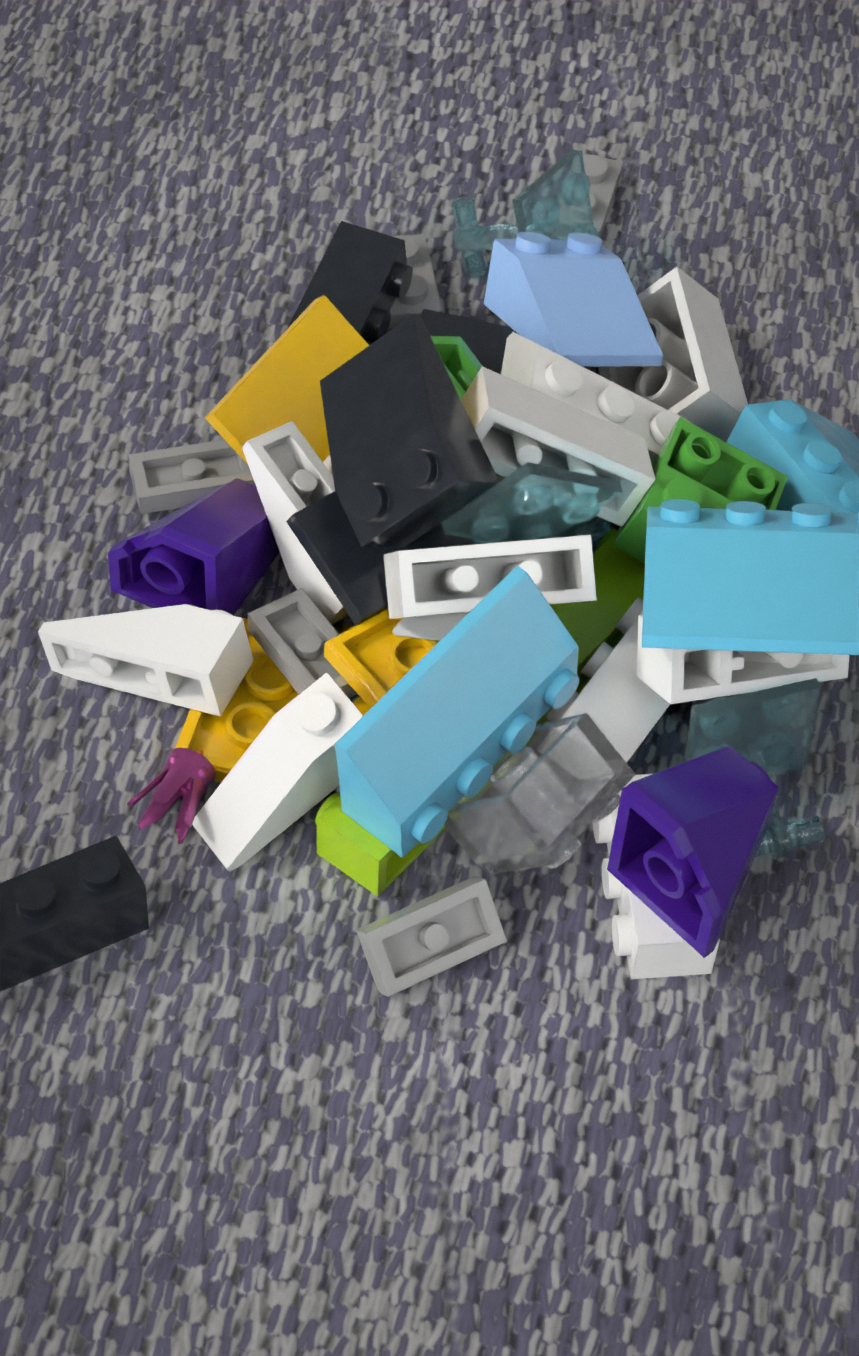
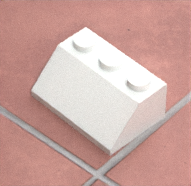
[598,267,748,441]
[501,332,692,464]

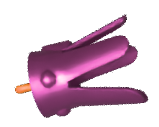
[127,748,216,844]

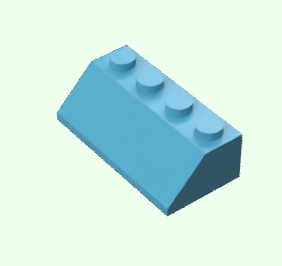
[335,566,579,858]

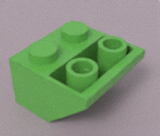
[612,417,788,563]

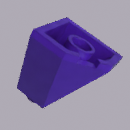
[108,478,280,616]
[607,745,779,958]

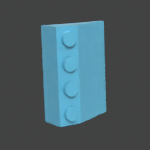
[727,399,859,513]
[642,499,859,655]

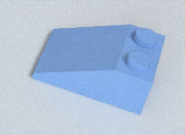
[484,232,663,367]

